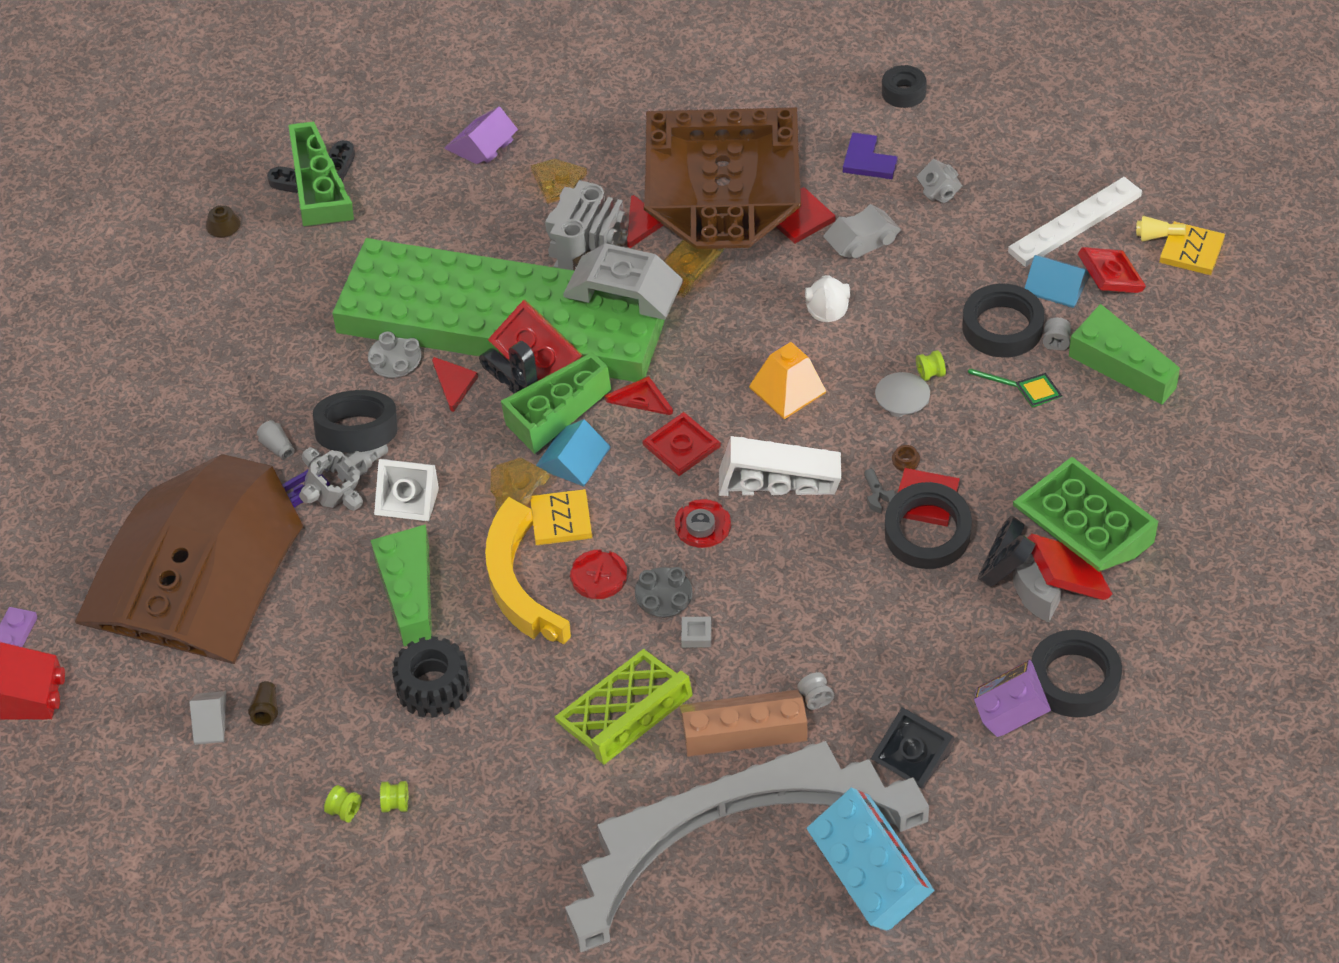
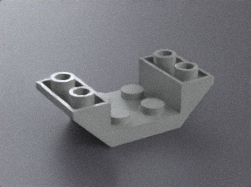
[563,243,682,320]

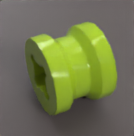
[916,350,946,381]
[380,781,409,813]
[324,785,362,823]

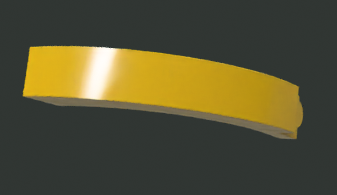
[485,497,571,644]

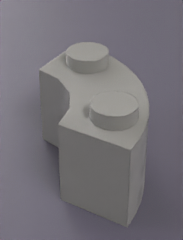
[823,204,902,258]
[1013,554,1062,622]

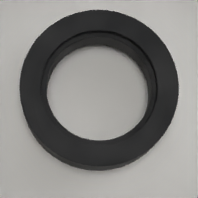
[962,283,1045,358]
[313,390,398,453]
[885,482,972,569]
[1031,630,1122,718]

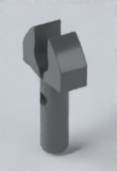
[864,468,896,514]

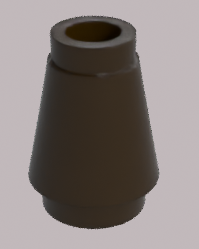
[248,681,278,726]

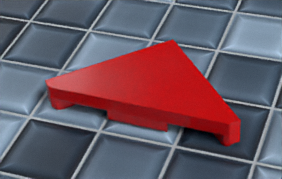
[627,195,664,248]
[432,357,478,412]
[605,376,673,415]

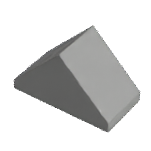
[190,691,226,745]

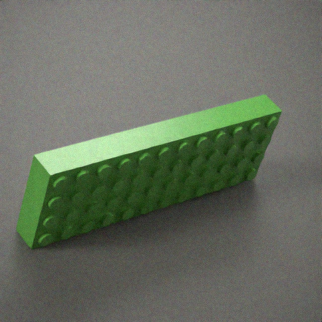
[332,238,665,382]

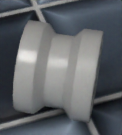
[1043,317,1071,351]
[797,672,834,710]

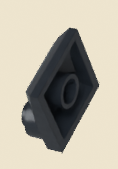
[870,707,955,790]

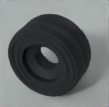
[882,65,927,108]

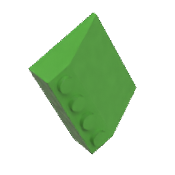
[1013,457,1158,571]

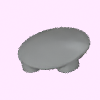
[368,331,421,378]
[875,372,930,417]

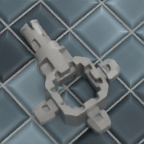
[299,444,388,511]

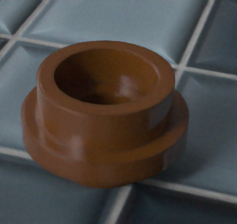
[892,445,920,471]

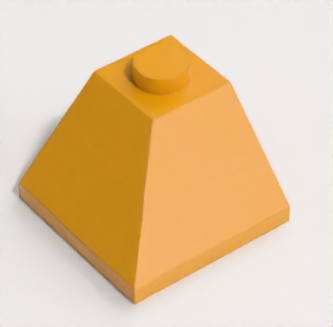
[749,342,826,419]

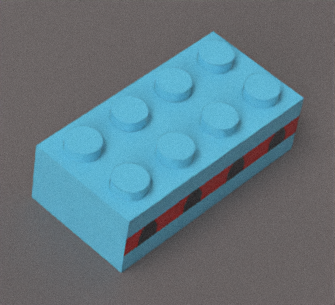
[806,787,935,931]

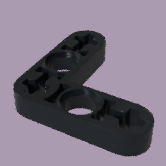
[267,140,355,193]
[479,341,538,394]
[978,516,1035,587]

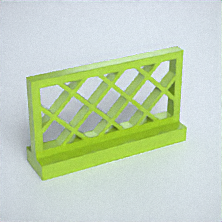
[555,649,693,765]

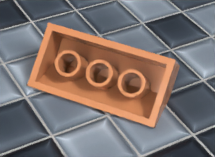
[679,690,807,757]

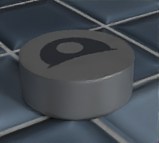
[686,509,715,538]

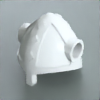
[805,275,850,322]

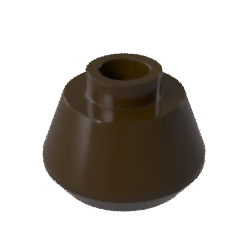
[205,205,241,238]

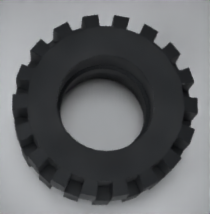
[392,636,470,718]

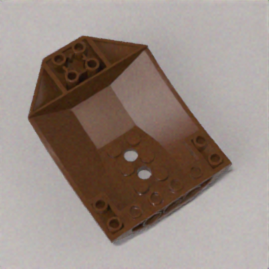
[644,107,801,249]
[75,454,305,664]

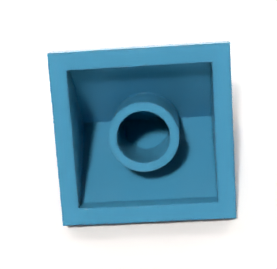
[1025,255,1090,308]
[535,419,610,486]

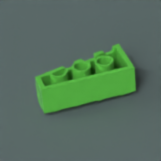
[289,122,354,226]
[1069,304,1180,404]
[501,352,611,454]
[370,524,432,646]

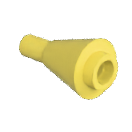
[1136,216,1186,242]

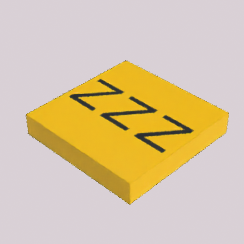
[1159,222,1225,275]
[530,489,592,545]

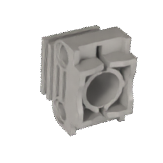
[545,180,628,270]

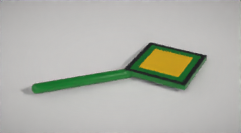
[968,369,1063,408]

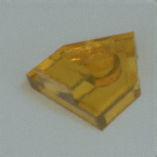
[531,159,587,204]
[490,458,550,511]

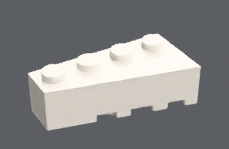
[719,436,841,496]

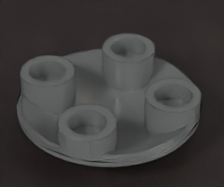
[635,567,693,617]

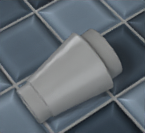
[257,420,295,460]

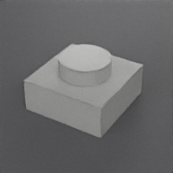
[681,617,711,648]

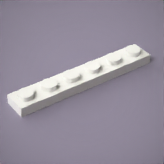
[1008,177,1142,267]

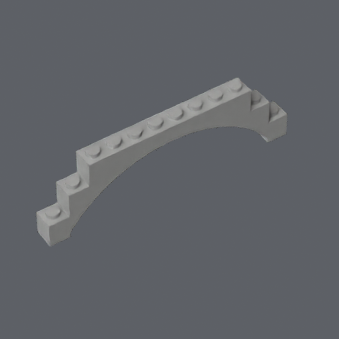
[565,741,929,952]

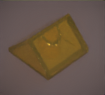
[663,240,724,298]

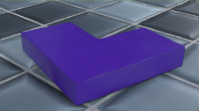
[843,132,897,179]

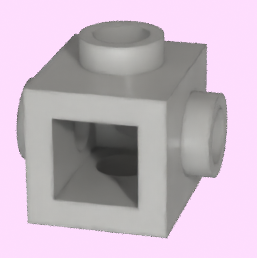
[917,158,963,203]

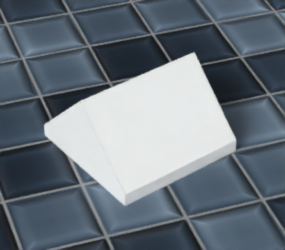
[374,459,439,521]

